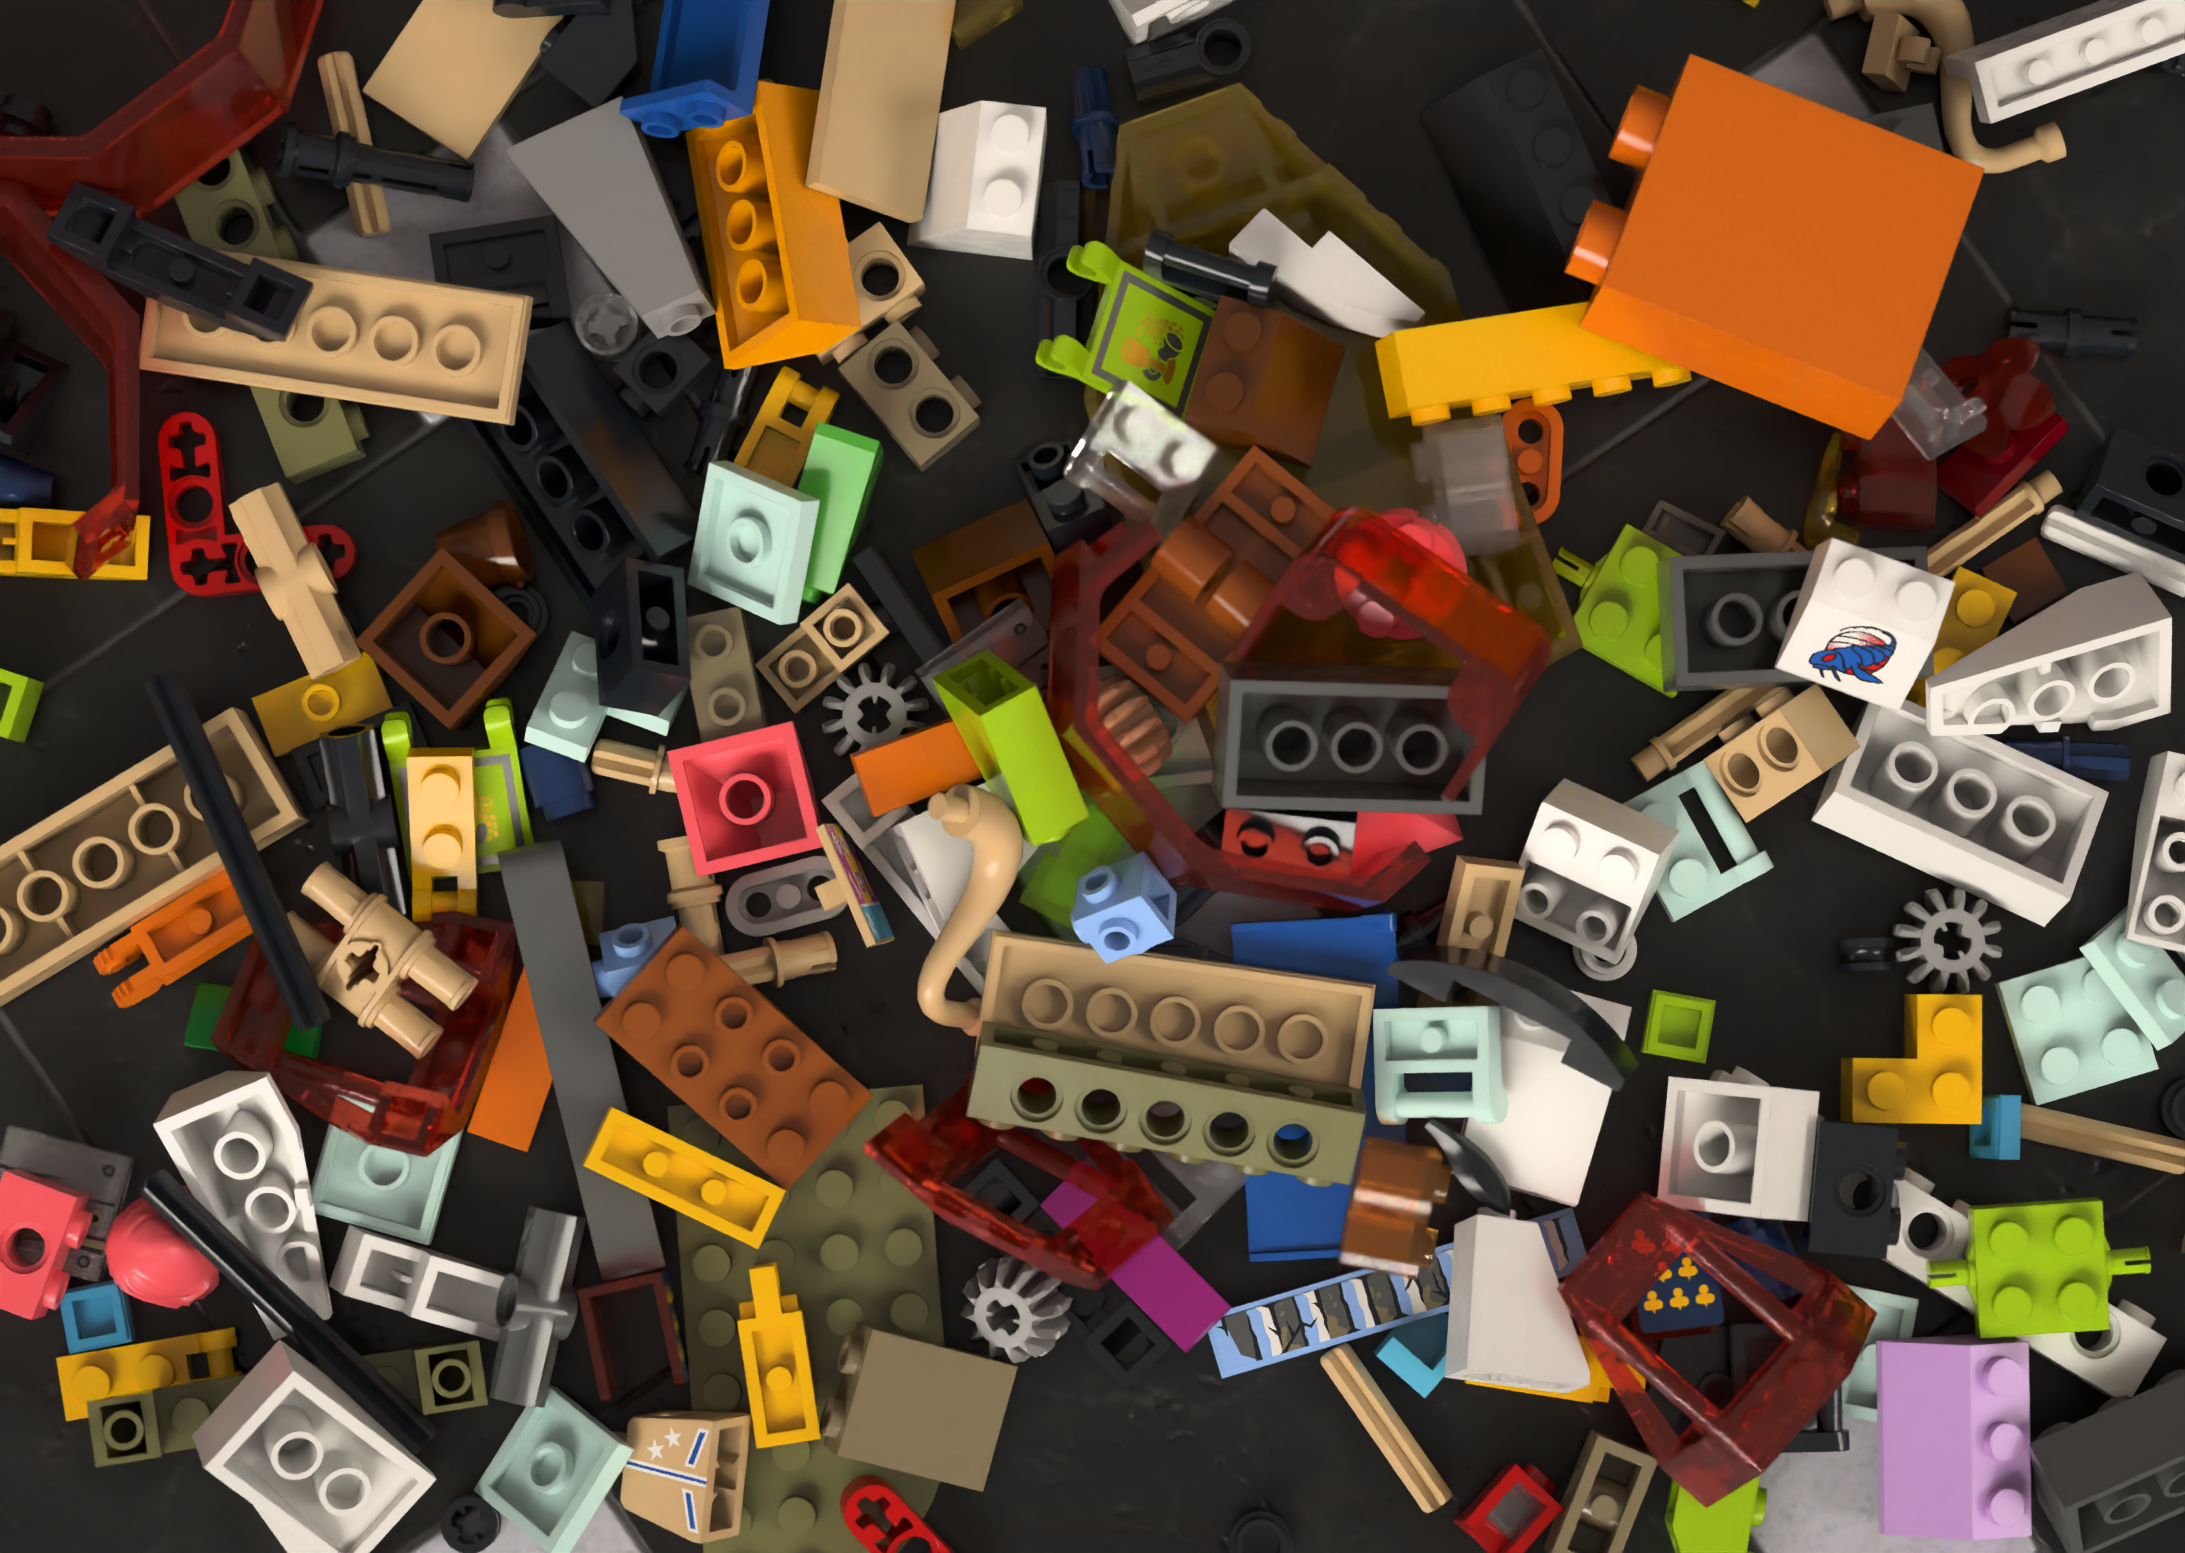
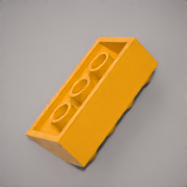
[685,81,861,370]

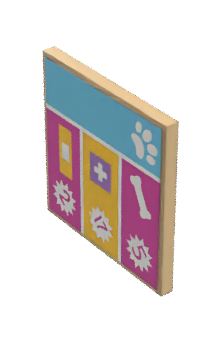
[815,823,895,947]

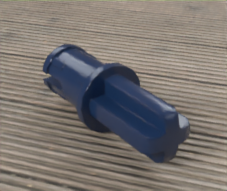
[1070,64,1123,190]
[2002,734,2132,781]

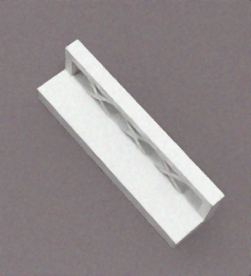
[1942,0,2185,124]

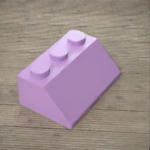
[1876,1334,2032,1540]

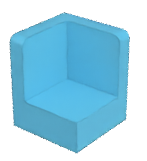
[1373,1313,1449,1398]

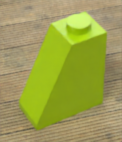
[932,649,1090,847]

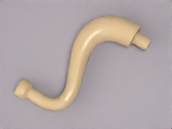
[1823,0,2066,173]
[917,783,1023,1037]

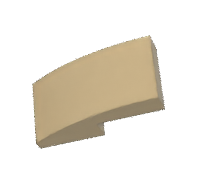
[755,583,890,714]

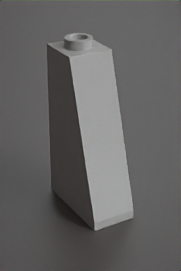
[506,96,716,339]

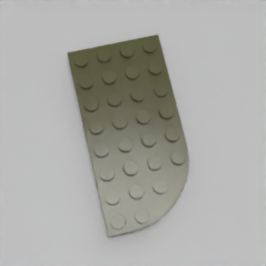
[667,1084,945,1553]

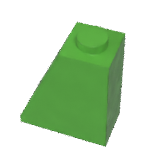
[798,421,885,605]

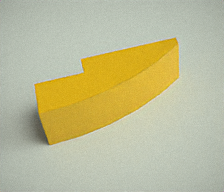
[0,507,150,580]

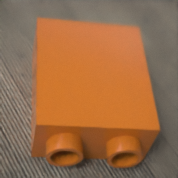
[1564,54,1985,441]

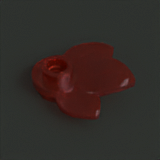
[1936,337,2057,458]

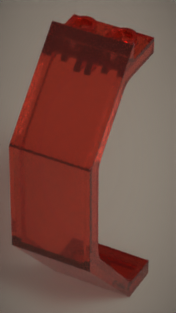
[0,0,324,219]
[0,180,140,582]
[1046,518,1432,912]

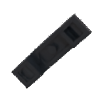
[46,180,313,342]
[1387,945,1639,1092]
[950,1157,1174,1390]

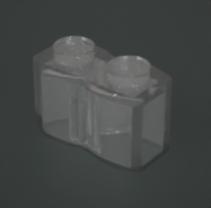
[1411,414,1520,557]

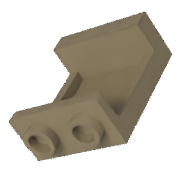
[820,1321,1018,1492]

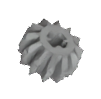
[822,663,929,757]
[1892,888,2003,994]
[960,1250,1074,1364]

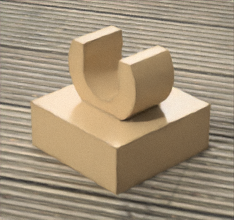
[1862,11,1942,93]

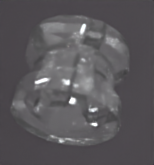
[575,292,643,362]

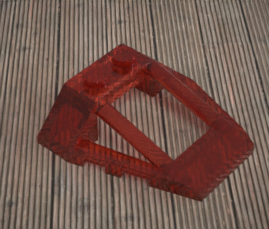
[210,911,516,1157]
[863,1072,1175,1290]
[1556,1192,1877,1508]

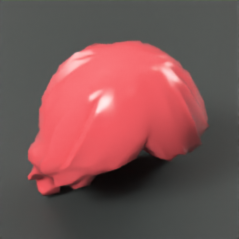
[104,1185,220,1309]

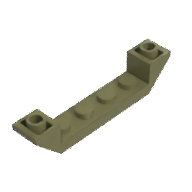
[86,1340,488,1468]

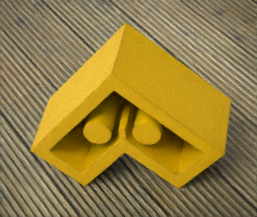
[1840,994,1982,1124]

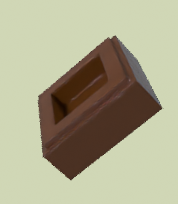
[1977,537,2068,625]

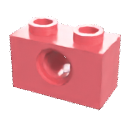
[0,1169,92,1320]

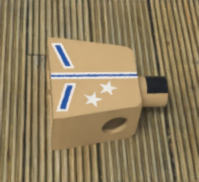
[613,1410,751,1544]

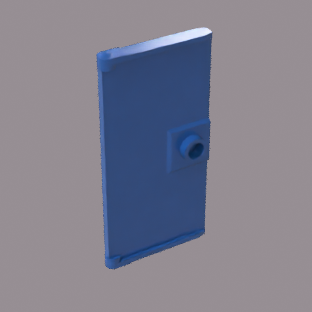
[1231,909,1415,1261]

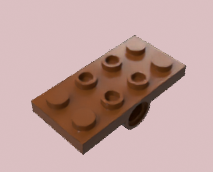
[1088,445,1354,726]
[593,923,873,1191]

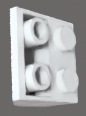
[1514,778,1680,965]

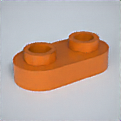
[1494,398,1564,527]

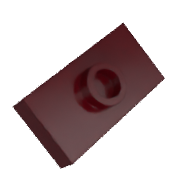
[1931,386,2069,519]

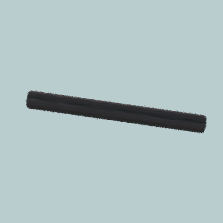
[144,669,331,1032]
[139,1168,437,1454]

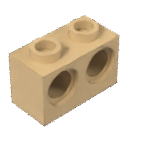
[815,221,926,365]
[1703,683,1861,823]

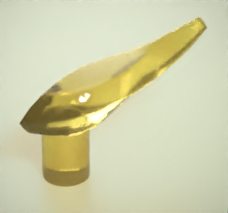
[1803,432,1860,550]

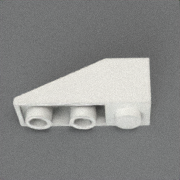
[2124,751,2185,953]

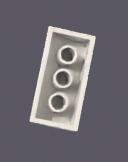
[1812,699,2109,927]

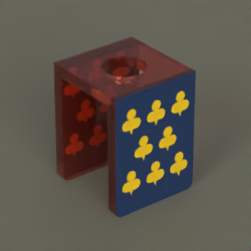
[1619,1211,1724,1343]
[577,1268,690,1401]

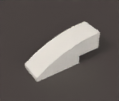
[1229,208,1426,338]
[329,1224,508,1342]

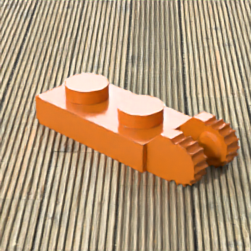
[93,869,253,1009]

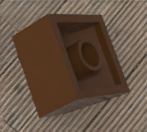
[1185,295,1345,469]
[911,498,1087,666]
[354,547,538,731]

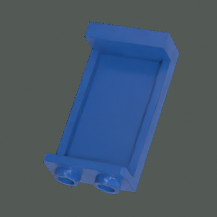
[619,0,770,138]

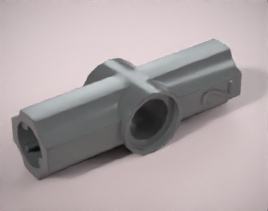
[487,1205,587,1408]

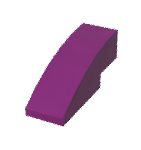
[1040,1160,1232,1353]

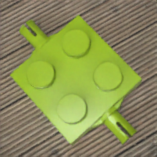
[1548,524,1683,699]
[1926,1197,2151,1339]

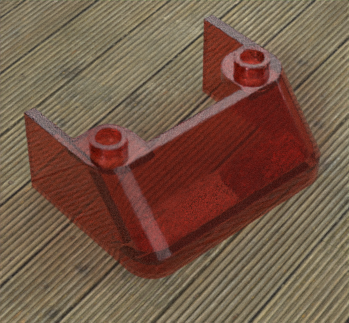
[1231,506,1552,806]

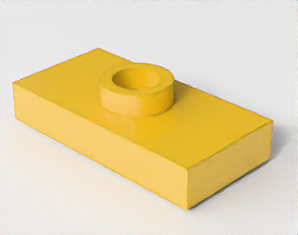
[251,652,395,758]

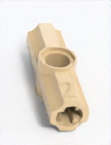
[228,482,364,680]

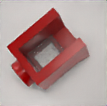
[1453,1463,1563,1553]

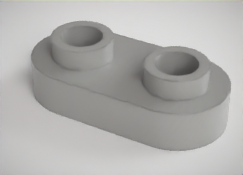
[725,856,848,937]

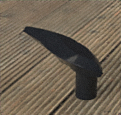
[1424,1118,1511,1217]

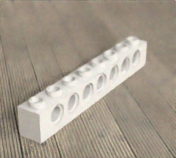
[1709,1066,2167,1399]

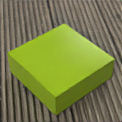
[1640,989,1716,1064]

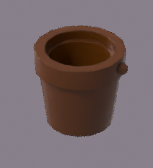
[436,499,534,590]

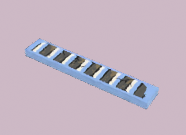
[1208,1207,1591,1379]

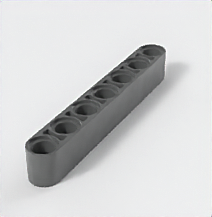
[497,837,666,1282]

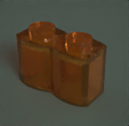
[1337,1133,1451,1279]

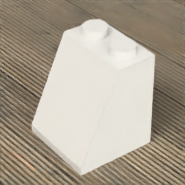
[907,100,1047,260]

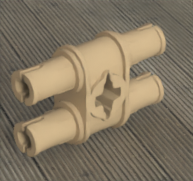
[286,861,479,1060]

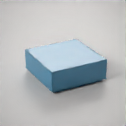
[1969,1094,2021,1160]
[60,1280,137,1355]

